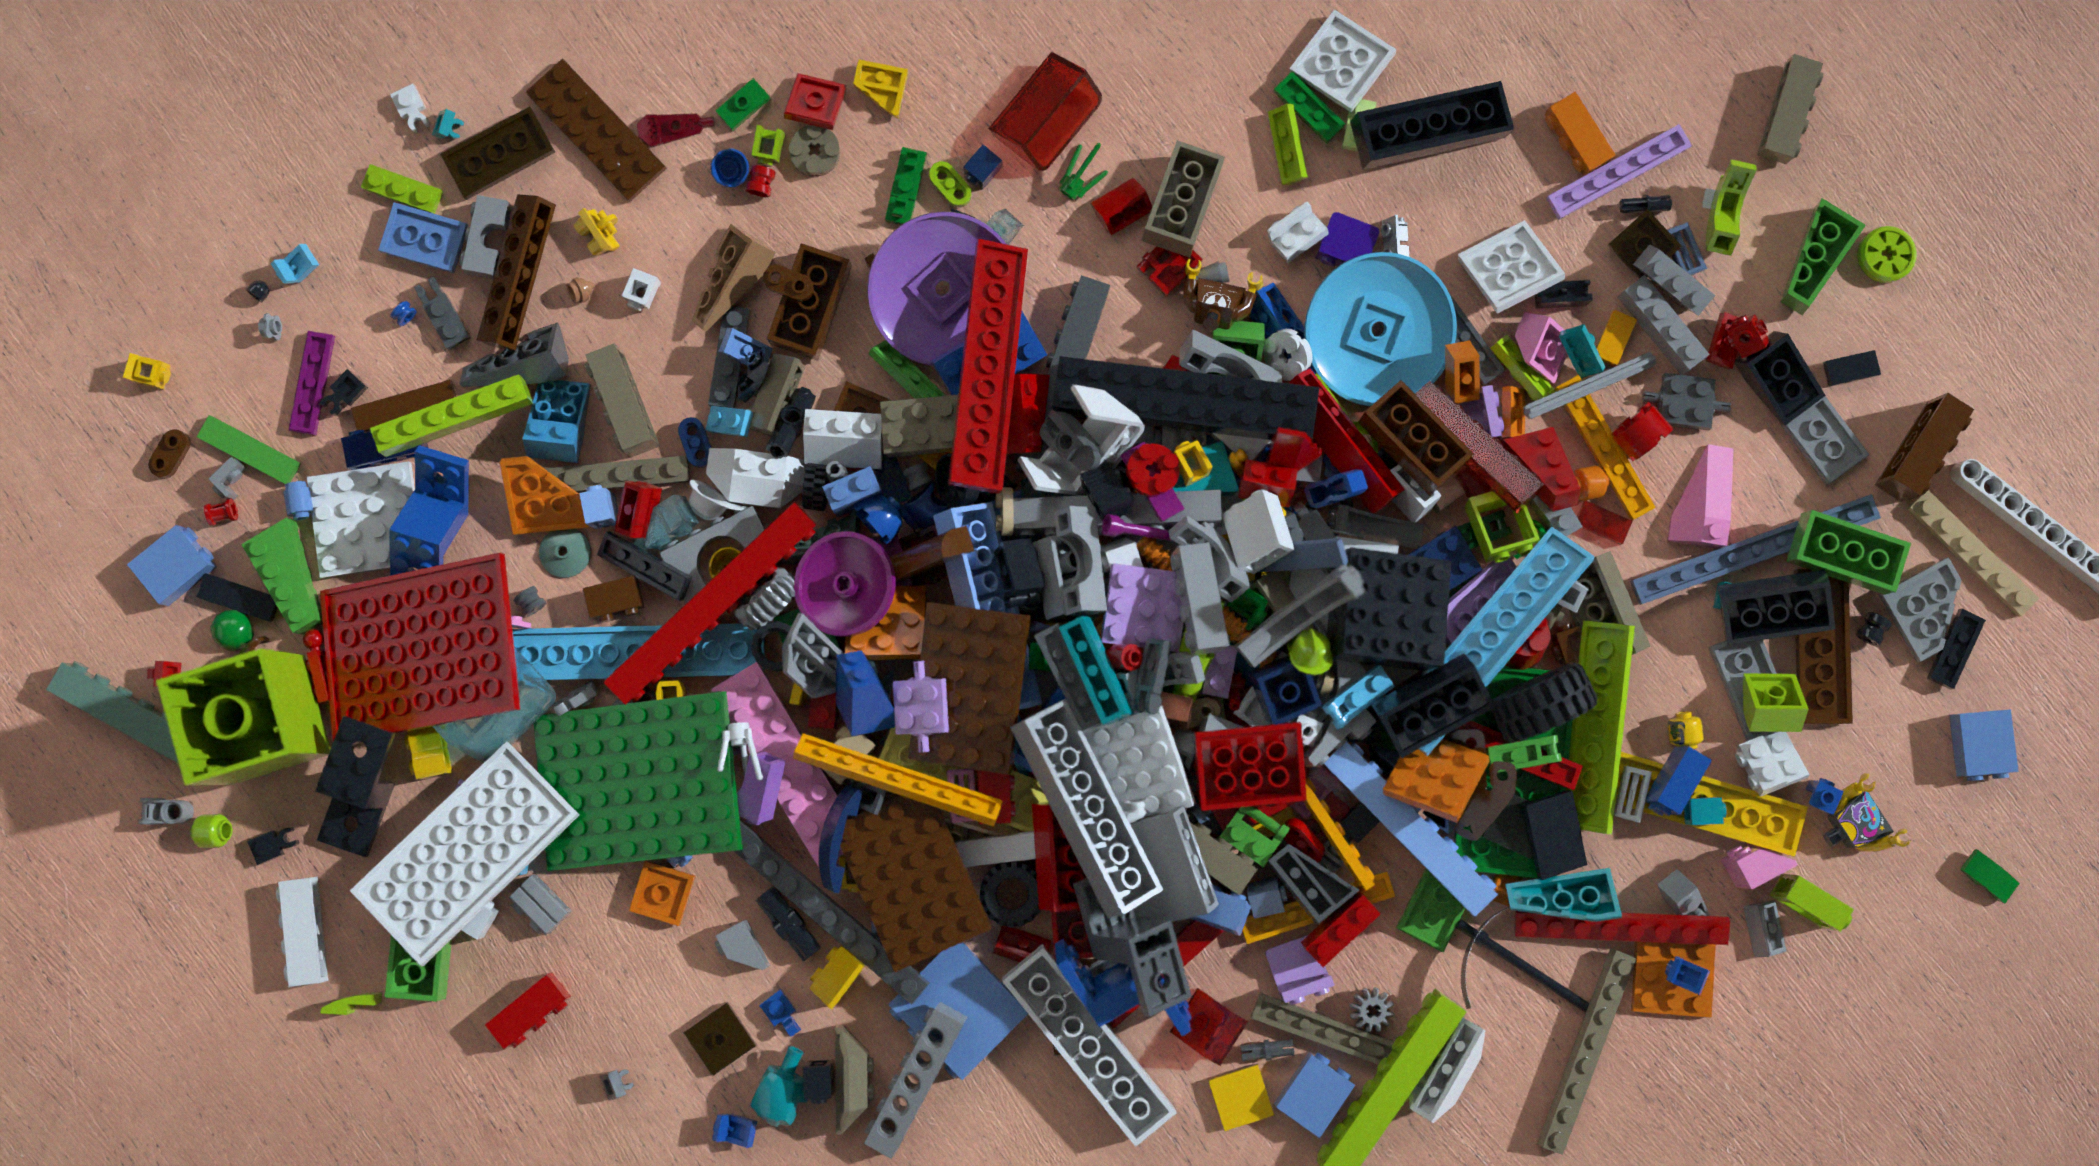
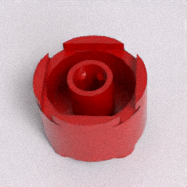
[1610,402,1673,462]
[1505,618,1550,670]

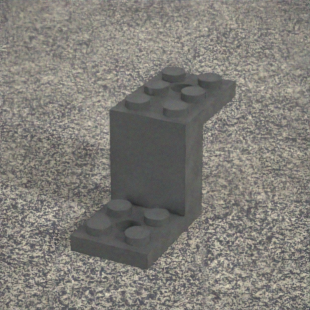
[1073,878,1192,1017]

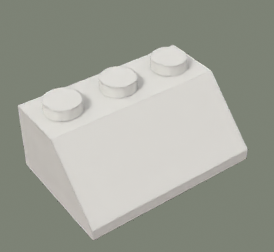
[803,409,883,470]

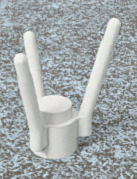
[718,723,762,780]

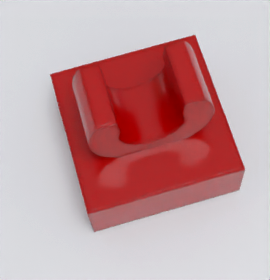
[147,661,182,687]

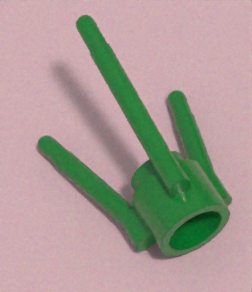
[1058,143,1108,200]

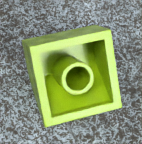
[1743,673,1808,732]

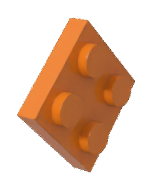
[629,860,696,926]

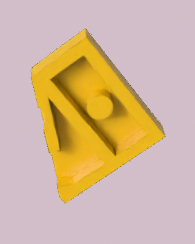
[853,59,908,119]

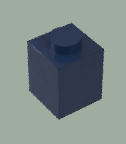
[963,144,1003,189]

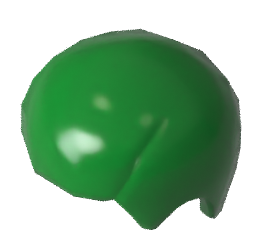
[211,610,254,651]

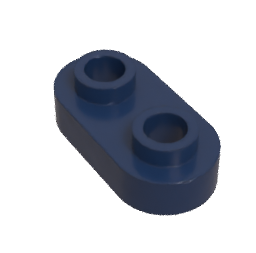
[678,417,712,468]

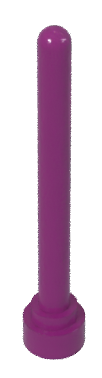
[1102,514,1175,542]

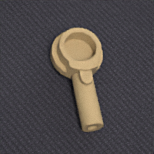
[1314,670,1334,695]

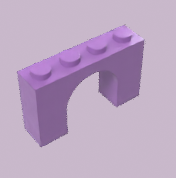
[737,752,786,825]

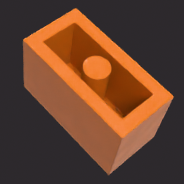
[1445,340,1480,404]

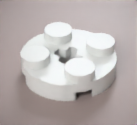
[1263,329,1312,381]

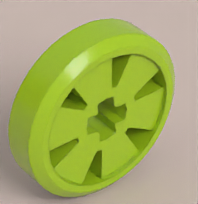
[1857,226,1917,283]

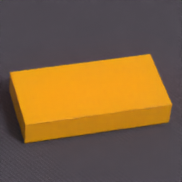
[1596,309,1637,366]

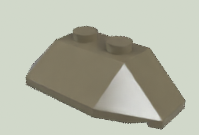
[835,1025,874,1135]

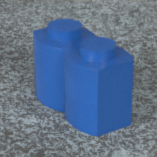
[1304,469,1368,508]

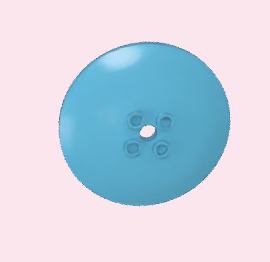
[1304,252,1457,406]

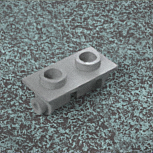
[1381,215,1409,257]

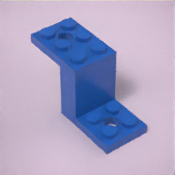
[389,445,469,576]
[1055,938,1192,1036]

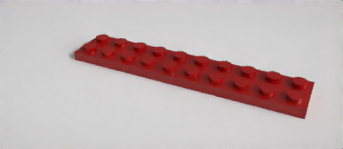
[948,238,1028,494]

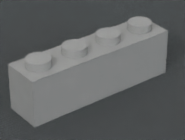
[1617,275,1710,375]
[1170,543,1229,655]

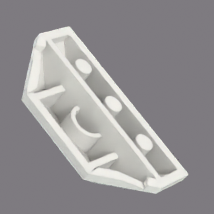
[706,448,806,509]
[1409,1017,1486,1123]

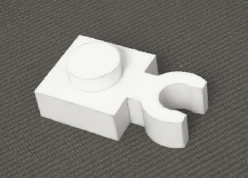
[390,84,430,133]

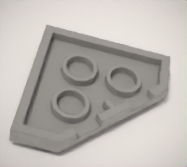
[1878,557,1961,662]

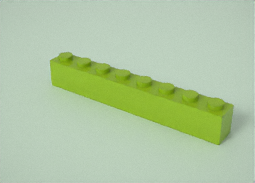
[1316,988,1467,1166]

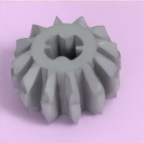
[1349,987,1394,1032]

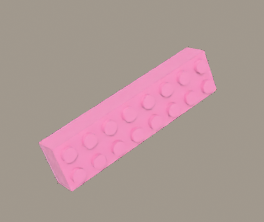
[711,662,852,867]

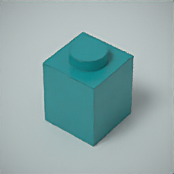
[1684,797,1727,825]

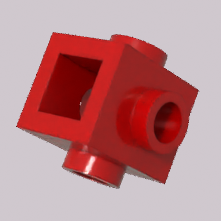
[1727,314,1770,359]

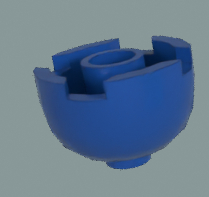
[852,494,902,545]

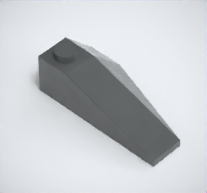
[459,322,569,387]

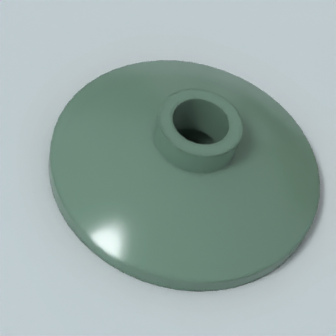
[539,529,591,578]

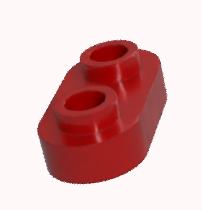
[1284,818,1325,863]

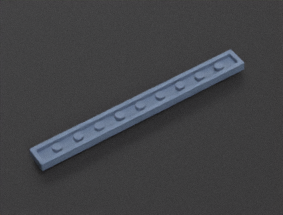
[1630,494,1881,605]

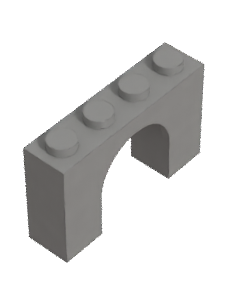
[660,505,782,604]

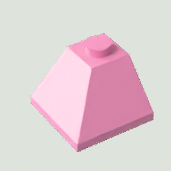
[1515,312,1567,384]

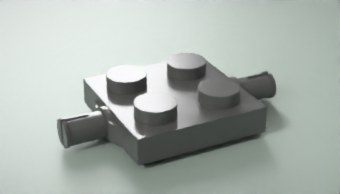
[1642,373,1731,431]

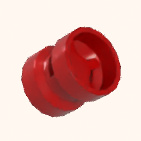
[745,165,776,198]

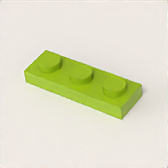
[1268,104,1308,185]
[361,164,443,214]
[1490,334,1556,401]

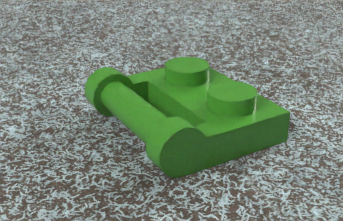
[1220,806,1290,867]

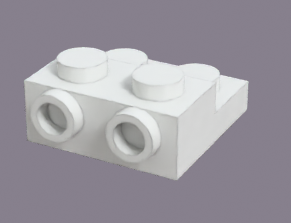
[1735,732,1810,797]

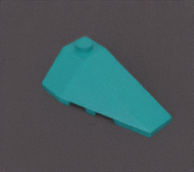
[1505,868,1622,922]

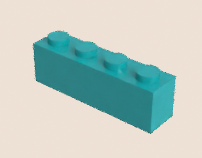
[1059,616,1134,725]

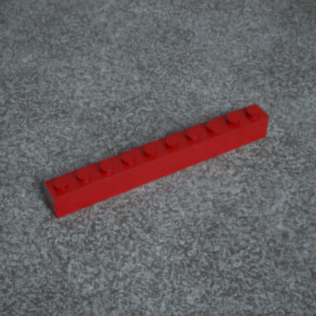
[603,501,816,705]

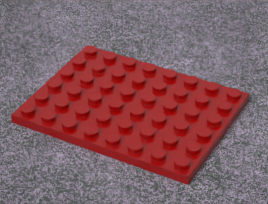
[320,553,520,741]

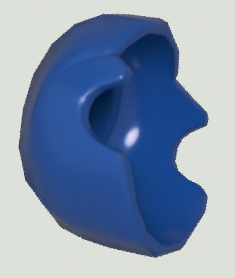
[710,148,749,188]

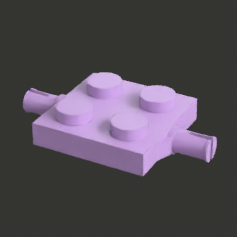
[893,661,949,752]

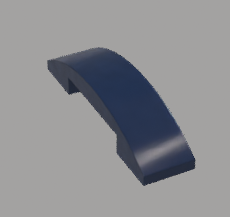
[819,785,863,894]

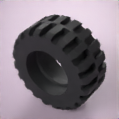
[1491,663,1598,743]

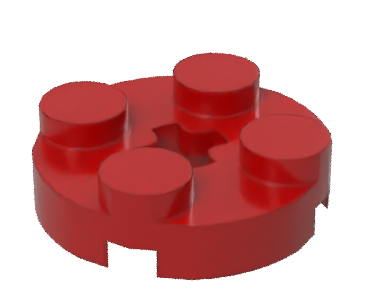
[1126,444,1180,497]

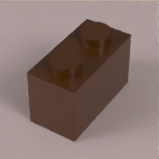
[583,576,645,623]

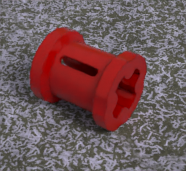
[204,498,238,526]

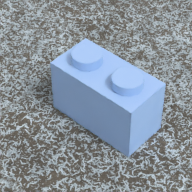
[579,485,618,529]

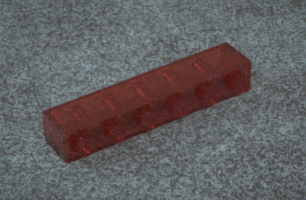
[1415,381,1544,514]

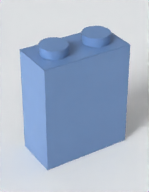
[822,466,885,517]
[127,525,217,606]
[1949,710,2019,781]
[1273,1052,1355,1138]

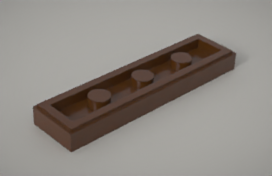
[351,380,456,433]

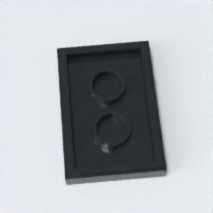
[1522,790,1587,880]

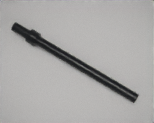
[1456,919,1589,1013]

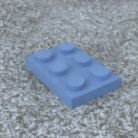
[379,203,469,273]

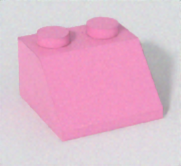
[1721,846,1798,890]

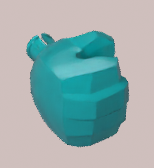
[750,1046,808,1127]

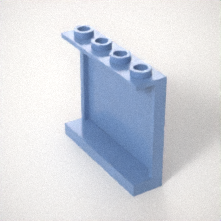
[888,942,1028,1080]

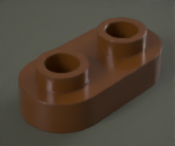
[763,265,814,302]
[148,429,191,478]

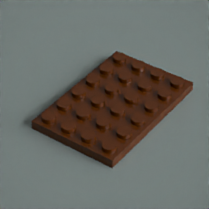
[908,602,1030,775]
[840,795,992,973]

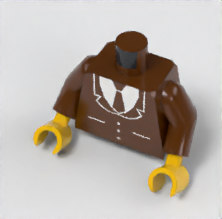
[1183,259,1263,331]

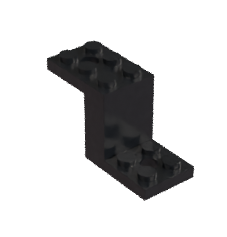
[315,716,396,857]

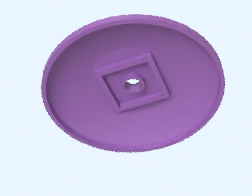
[867,212,1006,366]

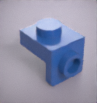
[1805,778,1844,814]
[1665,956,1710,995]
[712,1113,758,1148]

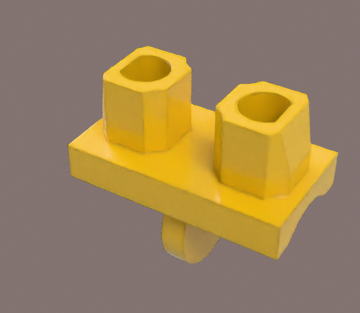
[573,208,620,255]

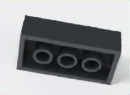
[1718,570,1835,645]

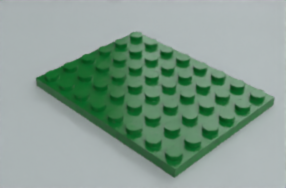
[533,691,743,871]

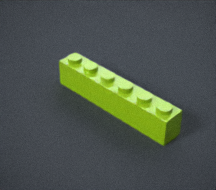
[370,374,533,457]

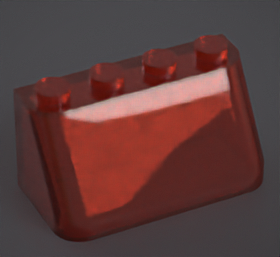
[988,51,1102,171]

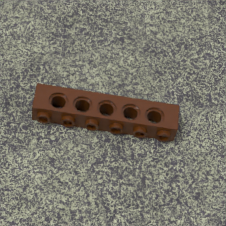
[476,194,556,350]

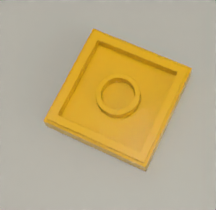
[1208,1064,1274,1131]

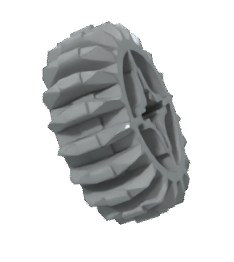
[735,567,795,630]

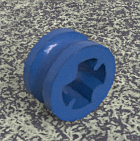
[390,301,417,326]

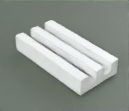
[1614,766,1652,823]

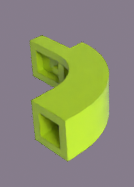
[1706,159,1757,256]

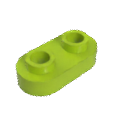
[929,161,971,207]

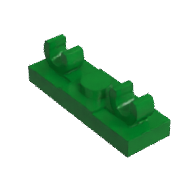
[885,147,927,225]

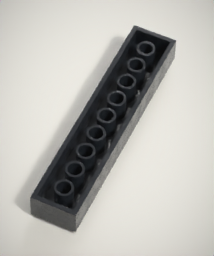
[1052,356,1319,442]

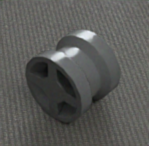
[513,586,547,617]

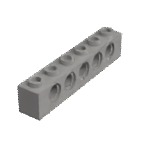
[864,1002,968,1159]

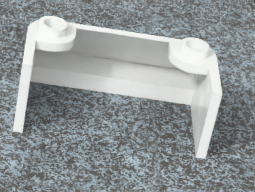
[1018,385,1144,496]

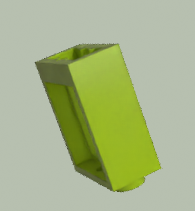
[1464,484,1540,563]
[1769,873,1854,932]

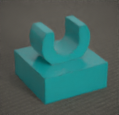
[432,109,464,139]

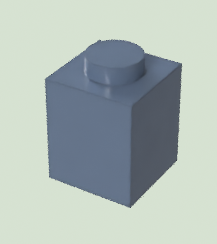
[1247,877,1288,919]

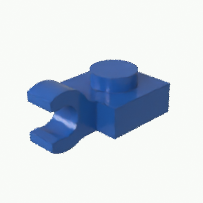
[759,989,801,1037]

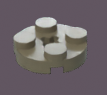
[788,125,840,176]

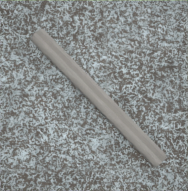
[1523,352,1656,419]

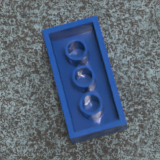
[930,311,1047,395]

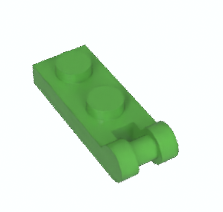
[1485,735,1562,773]

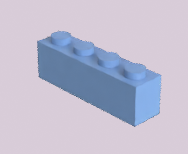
[1190,884,1251,936]

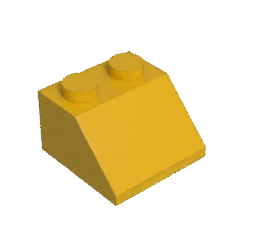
[809,945,866,1010]

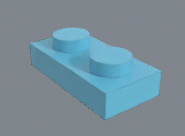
[705,406,753,437]

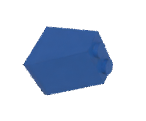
[835,650,895,736]

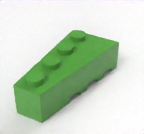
[1781,198,1866,315]
[241,518,323,635]

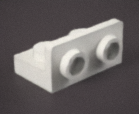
[1267,202,1329,263]

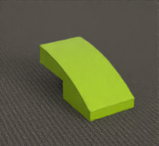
[320,992,382,1015]

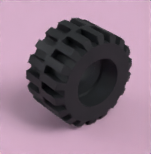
[980,861,1041,928]

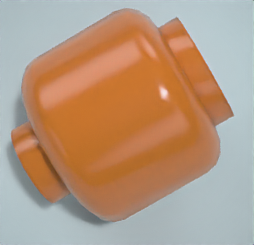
[1573,466,1609,501]

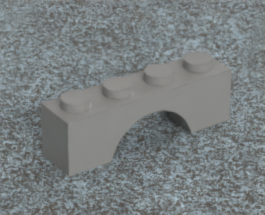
[1179,330,1282,383]
[1054,506,1107,616]

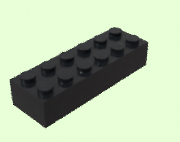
[1350,81,1514,170]

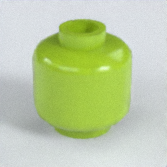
[190,814,233,848]

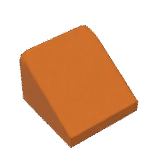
[1492,874,1522,907]

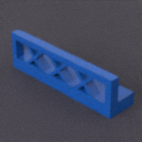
[1249,282,1317,374]

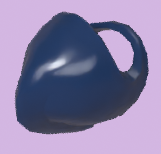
[898,481,953,532]

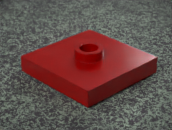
[784,73,846,130]

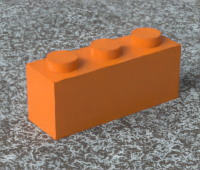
[1544,91,1616,176]

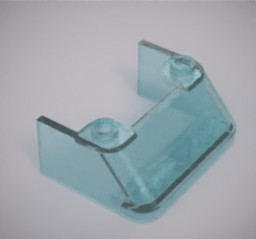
[433,646,556,763]

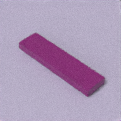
[288,331,335,436]

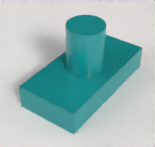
[1559,324,1605,378]

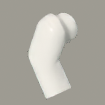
[1123,801,1146,824]

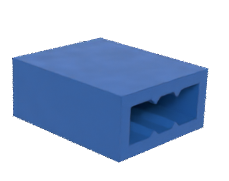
[1645,746,1712,816]

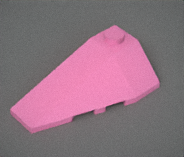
[1667,444,1733,549]

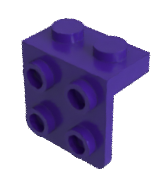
[1315,212,1380,267]

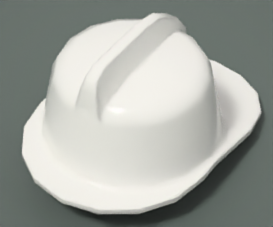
[688,480,744,520]

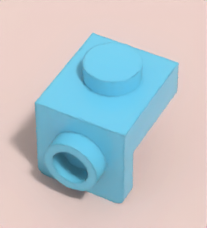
[271,244,319,284]

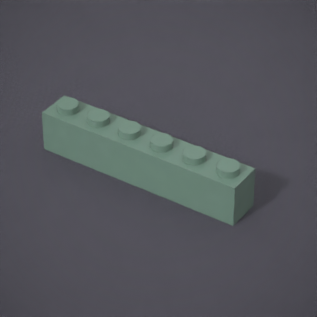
[46,661,179,764]

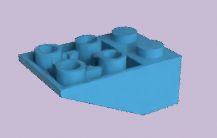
[522,380,590,463]

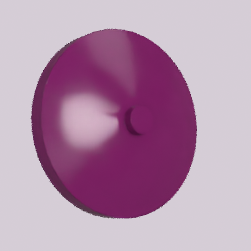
[794,531,896,637]

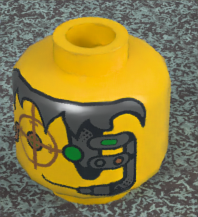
[1667,711,1704,749]

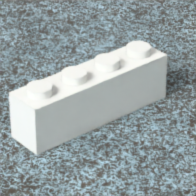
[276,877,328,987]

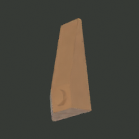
[692,224,776,331]

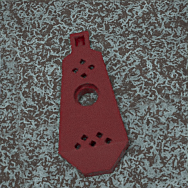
[637,113,715,147]

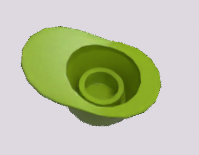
[1287,628,1332,675]

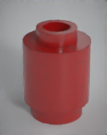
[1106,644,1143,671]

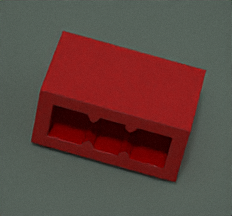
[1090,177,1153,236]

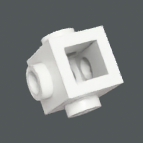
[1284,711,1323,747]

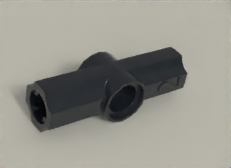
[766,387,816,459]
[756,886,822,962]

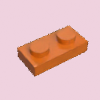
[1501,386,1525,439]

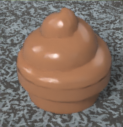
[567,277,595,303]

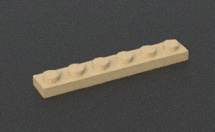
[1906,490,2039,617]

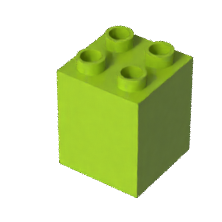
[156,648,331,786]

